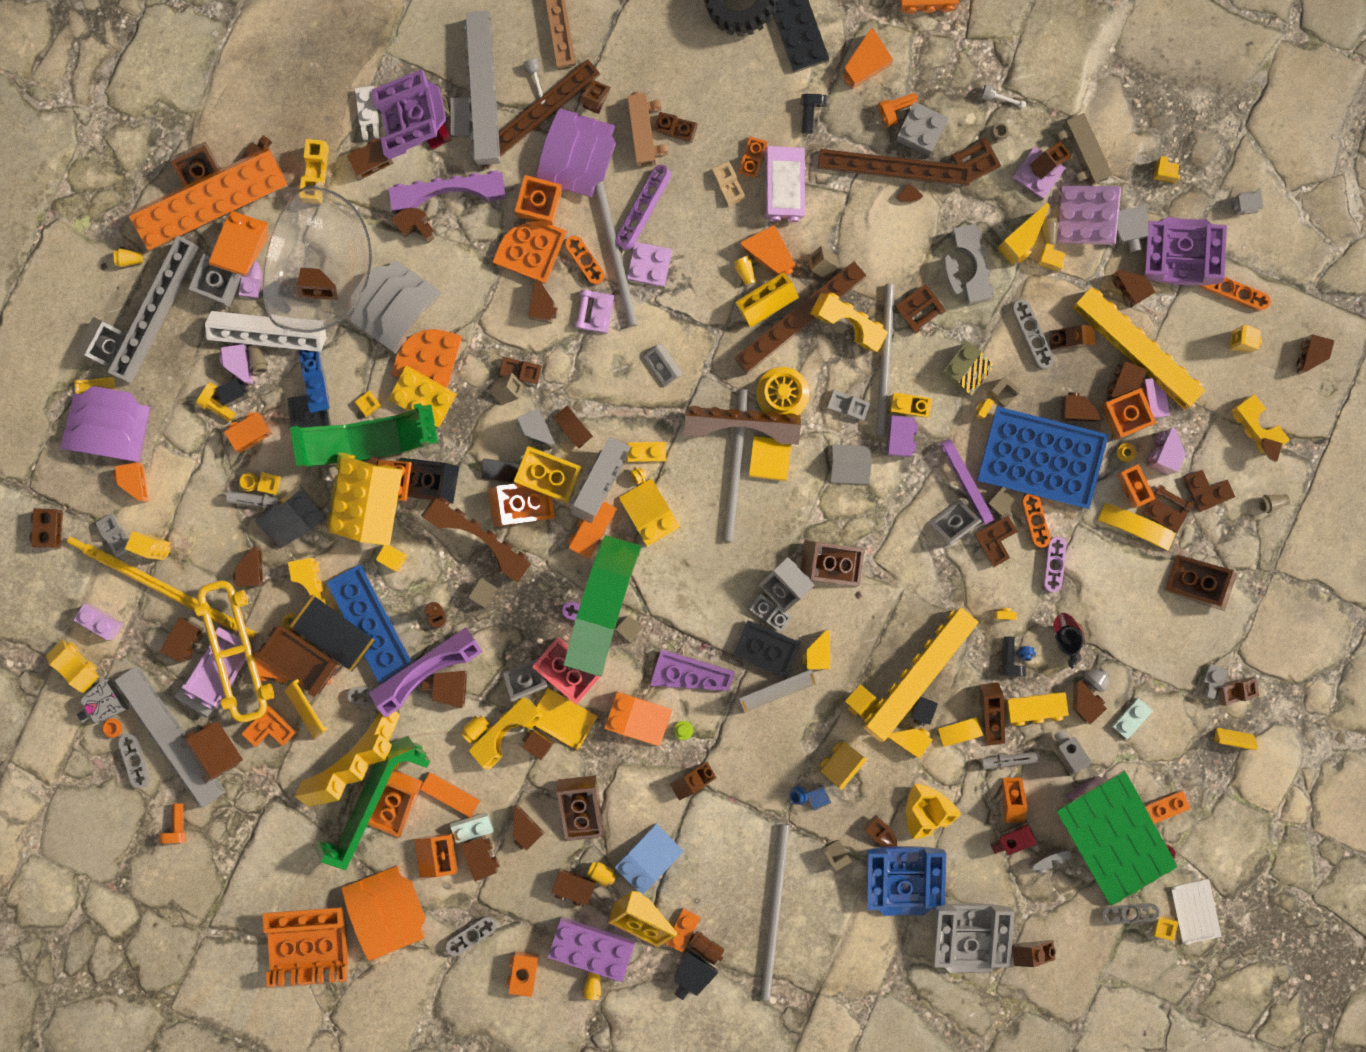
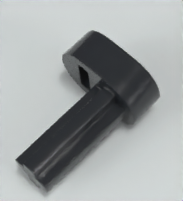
[801,94,828,134]
[999,636,1026,677]

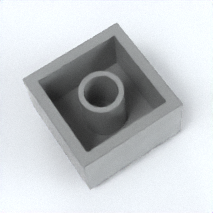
[895,102,948,157]
[189,254,243,307]
[758,557,814,612]

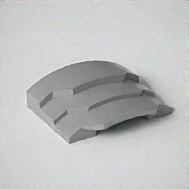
[350,259,441,354]
[933,903,1015,973]

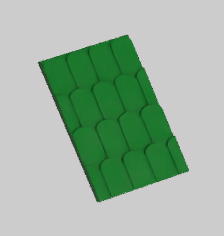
[1056,770,1177,906]

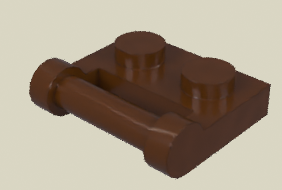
[951,137,1001,183]
[895,284,946,334]
[1142,484,1194,533]

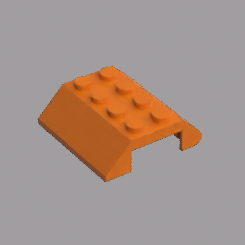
[262,907,349,987]

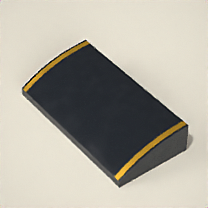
[289,594,375,672]

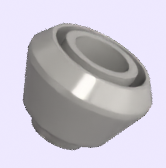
[1084,667,1109,692]

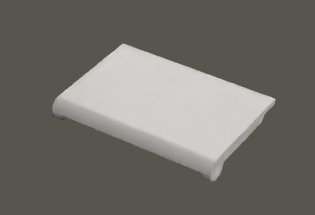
[1171,879,1221,945]

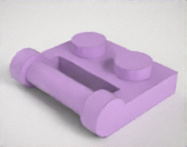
[574,289,614,334]

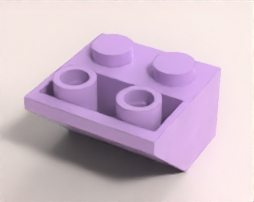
[1147,427,1186,475]

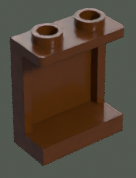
[181,721,243,784]

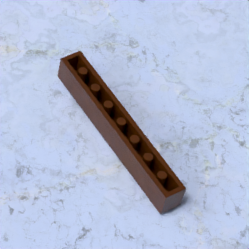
[735,261,866,374]

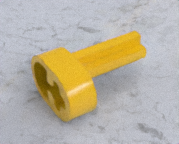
[196,382,237,423]

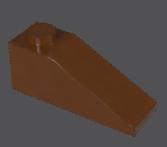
[979,682,1005,746]

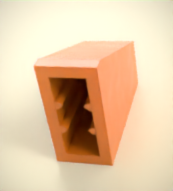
[843,28,893,89]
[740,225,796,276]

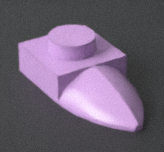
[239,260,262,299]

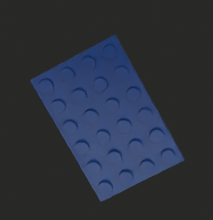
[977,406,1109,509]

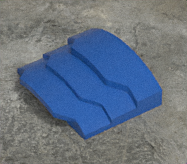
[867,846,946,916]

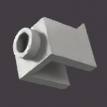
[1231,187,1264,215]

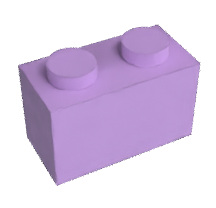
[74,604,124,640]

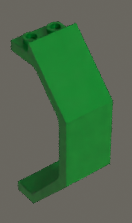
[290,403,438,467]
[563,535,641,677]

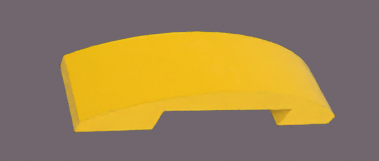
[1097,503,1176,551]

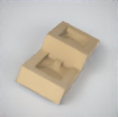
[712,162,746,207]

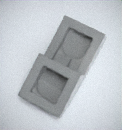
[825,390,870,421]
[96,513,129,558]

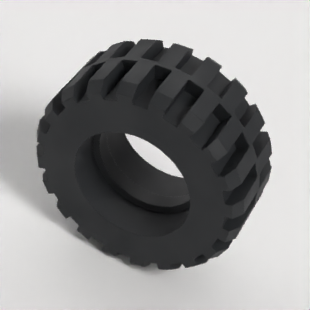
[704,0,778,36]

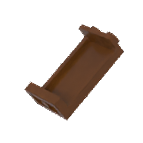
[257,625,340,697]

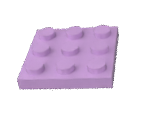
[1057,186,1121,245]

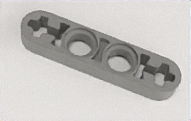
[1012,299,1054,370]

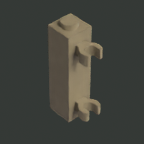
[1055,113,1113,186]

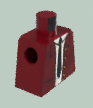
[990,820,1037,855]

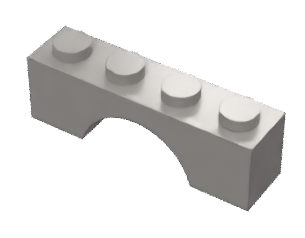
[951,224,994,306]

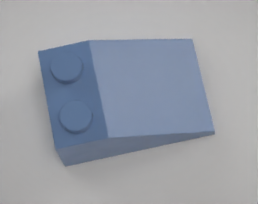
[615,823,683,895]

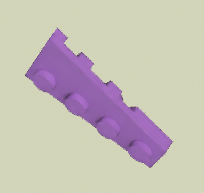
[650,648,735,691]

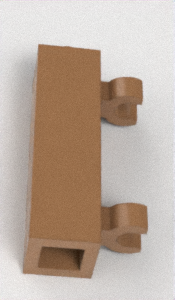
[627,92,668,167]

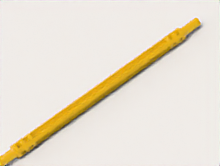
[67,537,257,639]

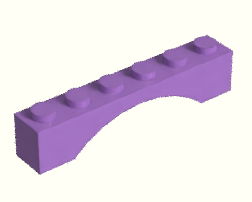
[389,170,507,215]
[369,627,483,718]

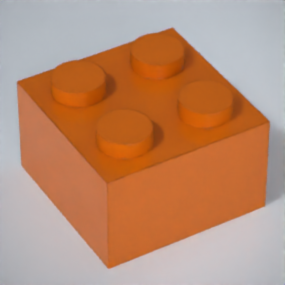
[515,175,563,225]
[1101,388,1156,440]

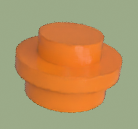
[102,718,123,738]

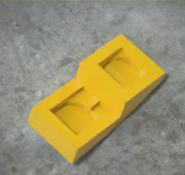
[938,717,983,747]

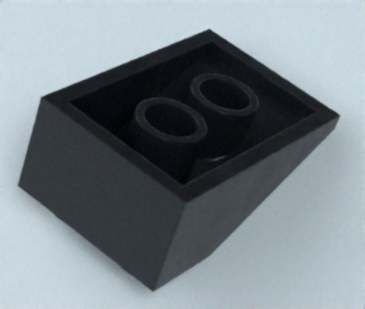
[399,458,459,504]
[254,484,326,549]

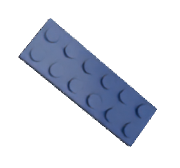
[326,564,413,685]

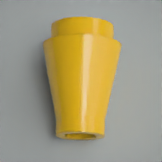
[114,248,143,267]
[733,256,755,286]
[582,972,601,1000]

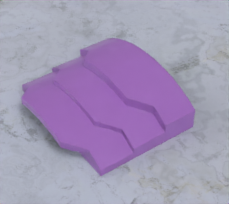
[372,69,446,159]
[537,109,616,198]
[1144,217,1227,285]
[61,386,150,463]

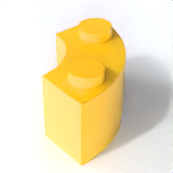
[46,639,99,693]
[845,684,879,720]

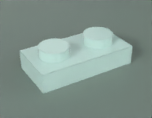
[1112,698,1153,740]
[450,812,494,843]

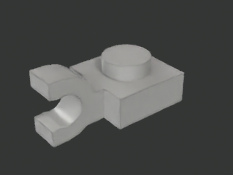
[1202,664,1228,699]

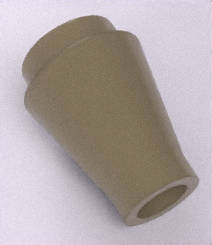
[1041,218,1059,245]
[247,345,268,375]
[1259,494,1290,513]

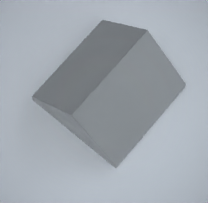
[830,444,872,484]
[929,499,982,546]
[503,659,549,702]

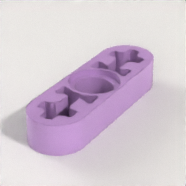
[1043,537,1066,592]

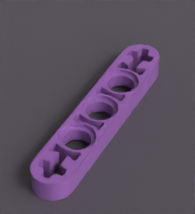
[616,164,671,250]
[940,438,993,525]

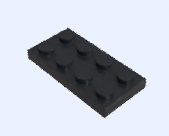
[773,0,829,73]

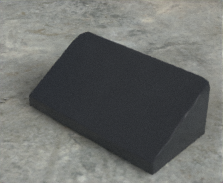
[482,458,521,483]

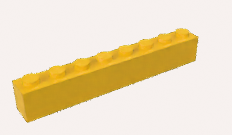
[1072,287,1205,410]
[863,608,979,743]

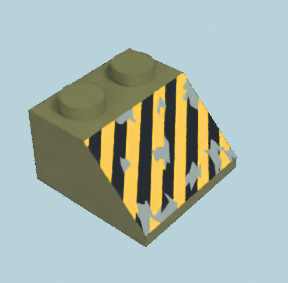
[940,341,994,397]

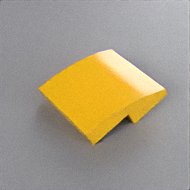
[749,436,791,481]

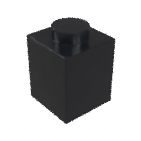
[215,378,249,408]
[910,696,938,727]

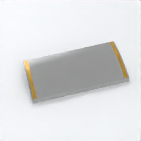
[739,669,816,713]

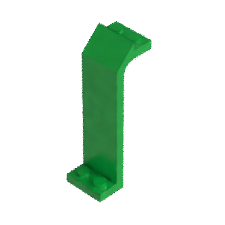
[315,735,430,871]

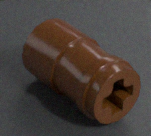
[687,930,725,965]

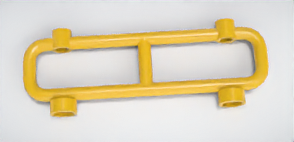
[195,581,274,722]

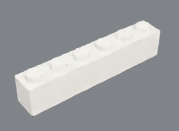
[205,311,326,352]

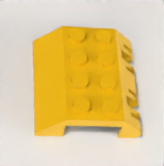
[326,453,403,545]

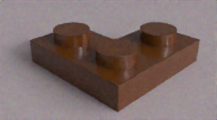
[1183,469,1235,512]
[974,515,1018,568]

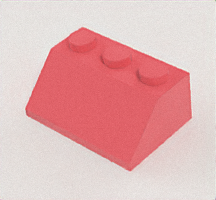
[532,637,600,705]

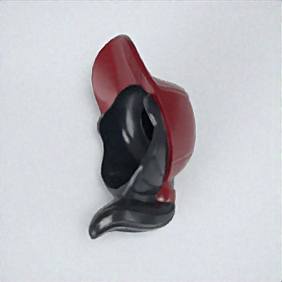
[1053,613,1085,669]

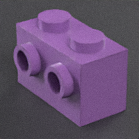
[887,416,918,458]

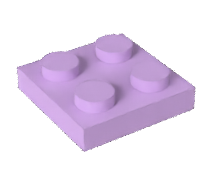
[1012,147,1066,200]
[627,242,672,288]

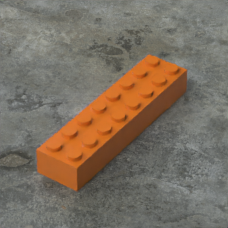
[129,147,287,251]

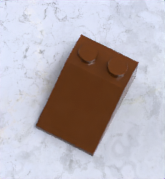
[170,141,220,186]
[800,540,865,587]
[1165,554,1237,611]
[557,775,604,841]

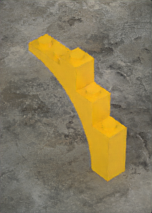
[295,711,400,807]

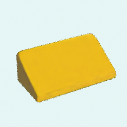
[1214,728,1258,750]

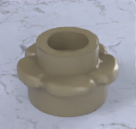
[990,123,1009,141]

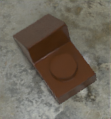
[580,80,611,114]

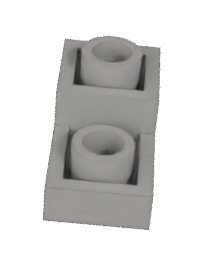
[943,254,963,298]
[748,593,792,633]
[1029,848,1071,873]

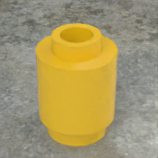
[460,715,489,744]
[586,861,617,887]

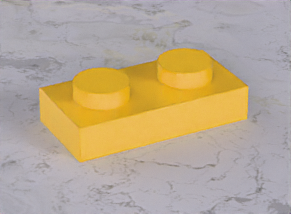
[627,442,666,462]

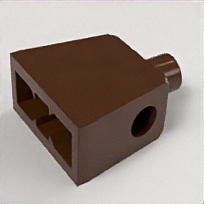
[422,670,468,708]

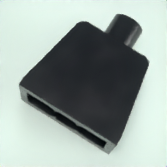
[674,949,718,1000]

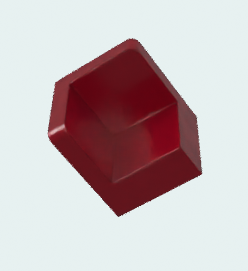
[427,123,452,150]

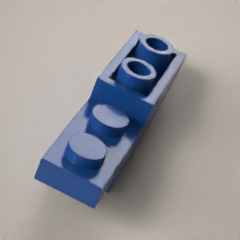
[298,349,330,413]

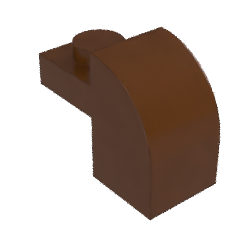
[391,208,435,243]

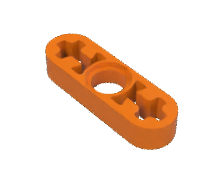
[566,236,605,285]
[1021,494,1050,548]

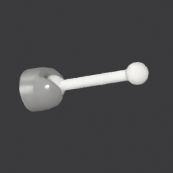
[524,58,546,104]
[980,84,1026,108]

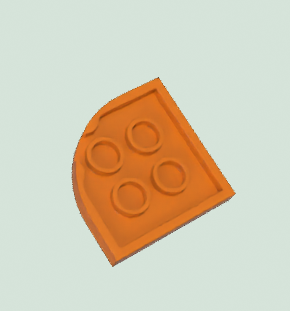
[493,221,567,284]
[391,329,462,388]

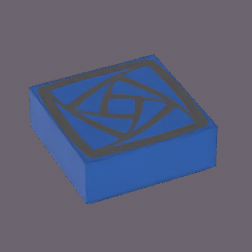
[806,785,831,811]

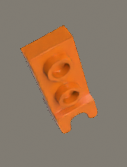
[1144,790,1190,824]

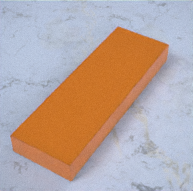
[420,772,481,817]

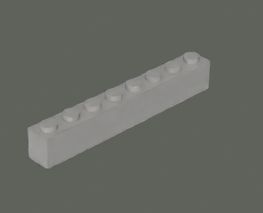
[463,10,501,165]
[108,235,201,384]
[115,667,226,808]

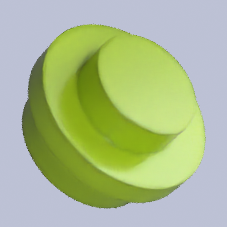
[674,721,693,740]

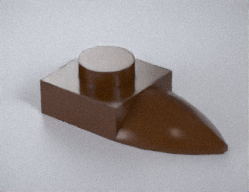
[862,814,897,847]

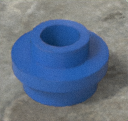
[1017,646,1036,661]
[789,786,808,805]

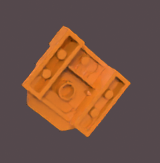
[342,865,426,961]

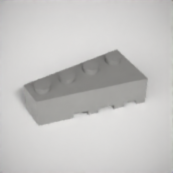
[570,436,630,524]

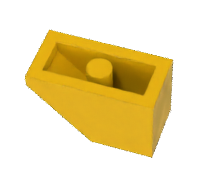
[1230,325,1262,352]
[802,630,830,669]
[888,727,933,759]

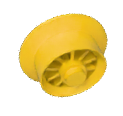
[756,367,809,415]

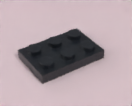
[287,395,331,428]
[733,620,801,678]

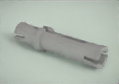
[226,491,281,510]
[981,751,1041,770]

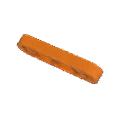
[1199,277,1271,311]

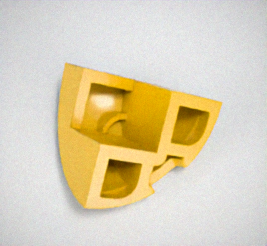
[906,784,961,839]

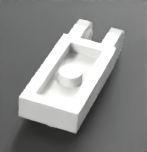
[355,86,380,140]

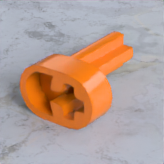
[878,93,918,127]
[159,803,186,844]

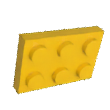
[388,366,457,428]

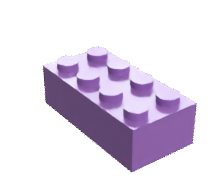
[548,917,635,982]

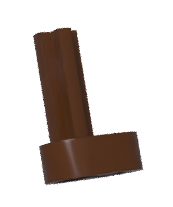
[424,602,447,628]

